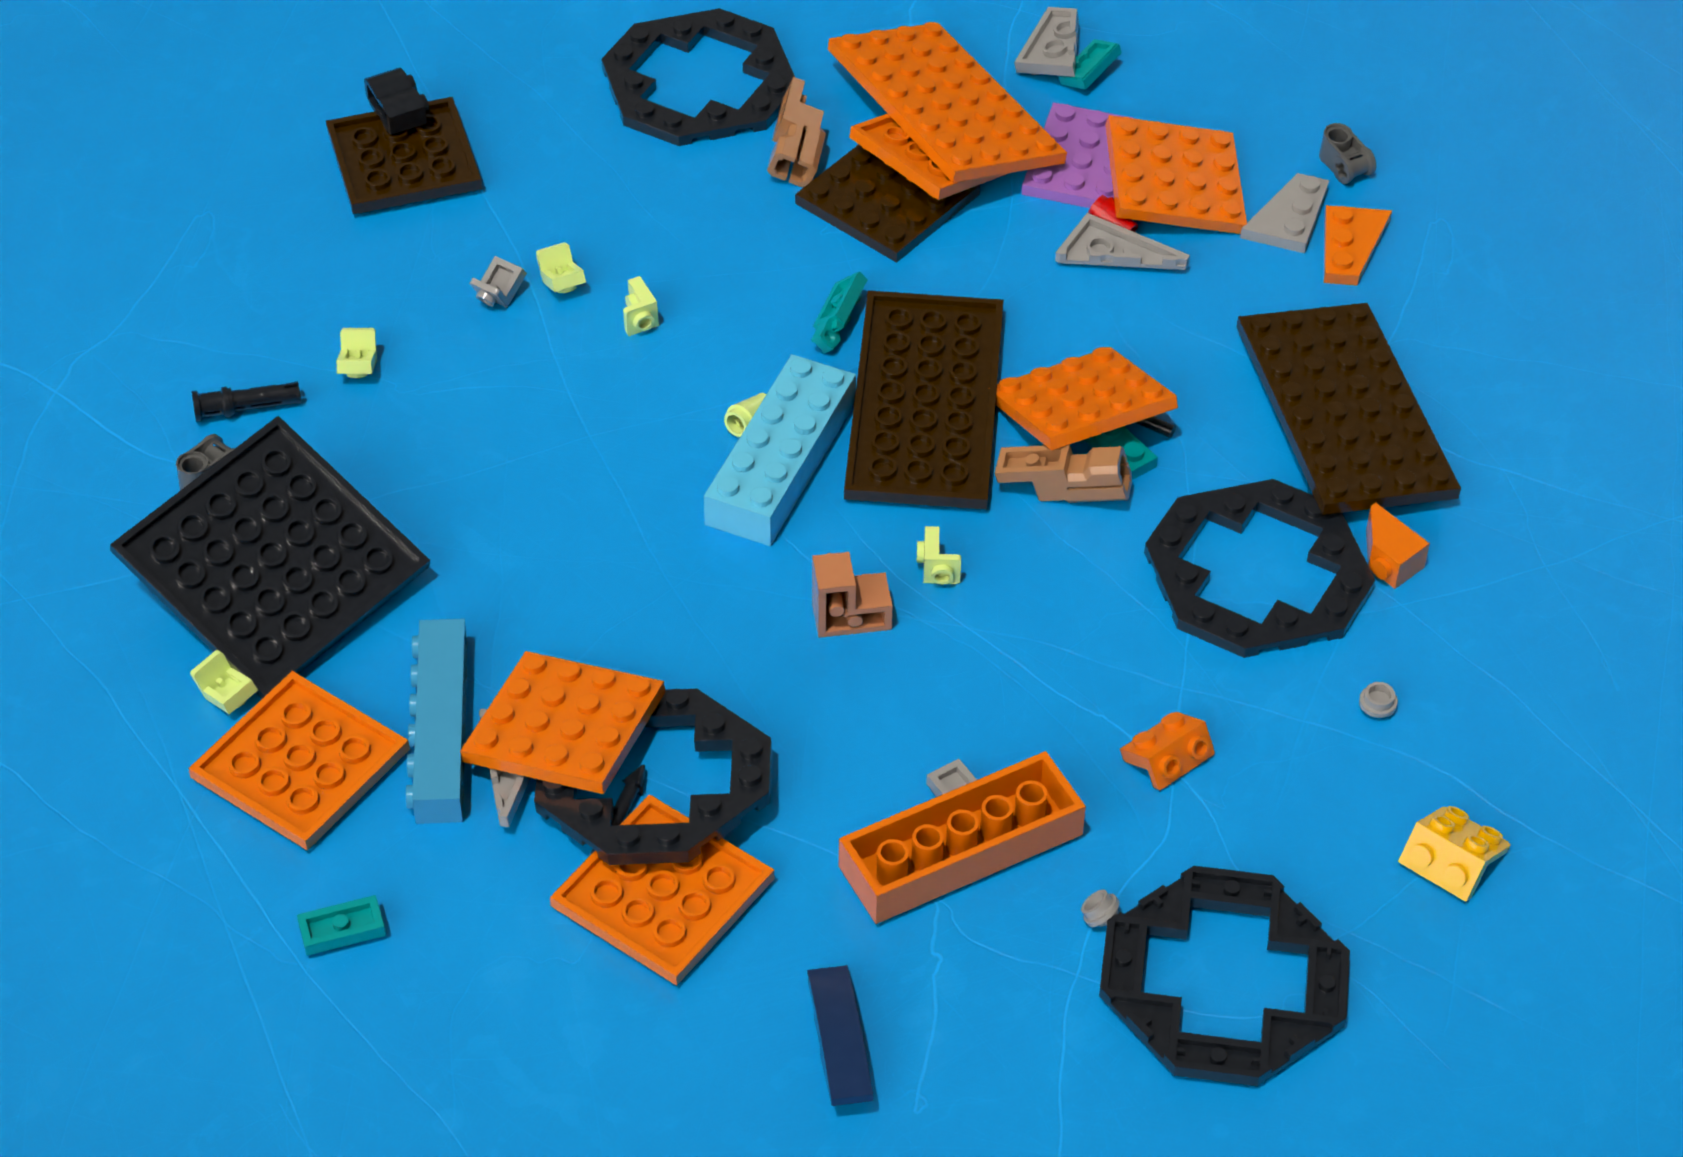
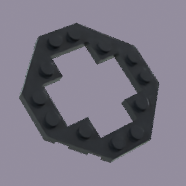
[601,8,795,146]
[1144,479,1375,658]
[534,688,772,865]
[1099,866,1350,1086]

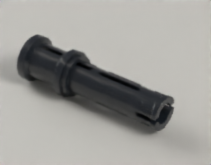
[191,381,301,422]

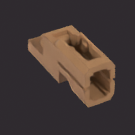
[767,77,826,187]
[995,444,1132,503]

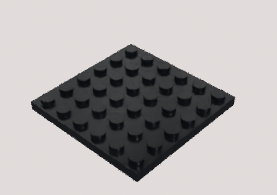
[110,416,430,699]

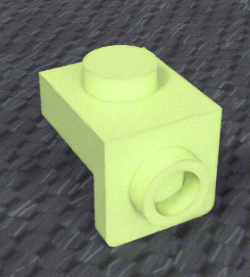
[536,242,586,293]
[336,328,377,378]
[917,526,961,585]
[190,650,258,714]

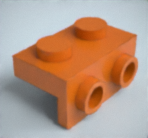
[1120,712,1215,790]

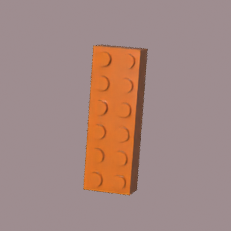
[838,751,1086,924]

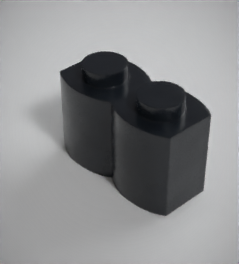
[364,67,430,135]

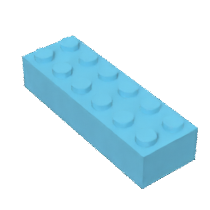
[704,354,856,547]

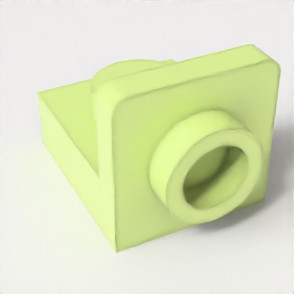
[623,276,659,336]

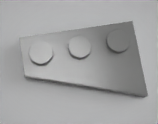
[1014,7,1079,77]
[1240,173,1329,254]

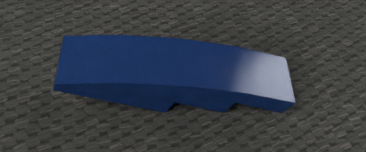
[807,965,873,1106]

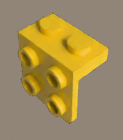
[1398,806,1510,902]

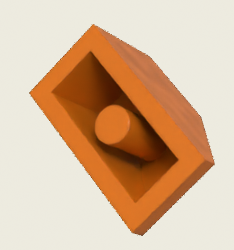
[1366,502,1430,589]

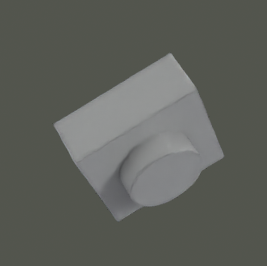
[926,759,977,797]

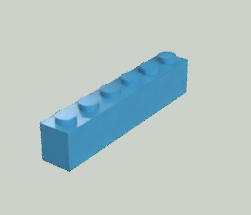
[406,619,468,824]

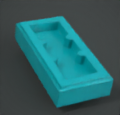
[1058,39,1122,90]

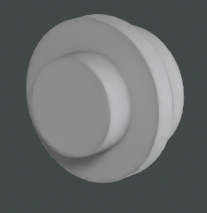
[1359,682,1398,718]
[1081,890,1120,927]

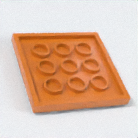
[849,114,1009,200]
[1105,115,1247,234]
[989,347,1178,450]
[460,651,665,794]
[188,671,410,851]
[550,794,775,986]

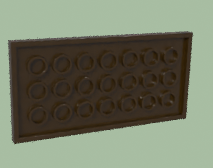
[844,290,1004,510]
[1236,303,1461,515]

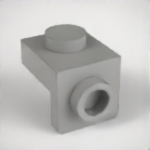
[469,256,527,308]

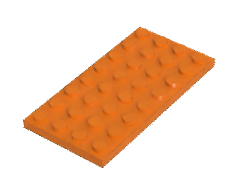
[828,22,1067,183]

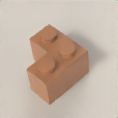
[812,552,892,638]

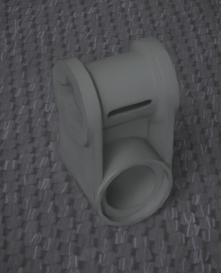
[1319,123,1376,184]
[176,434,235,490]

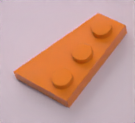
[1324,205,1392,286]

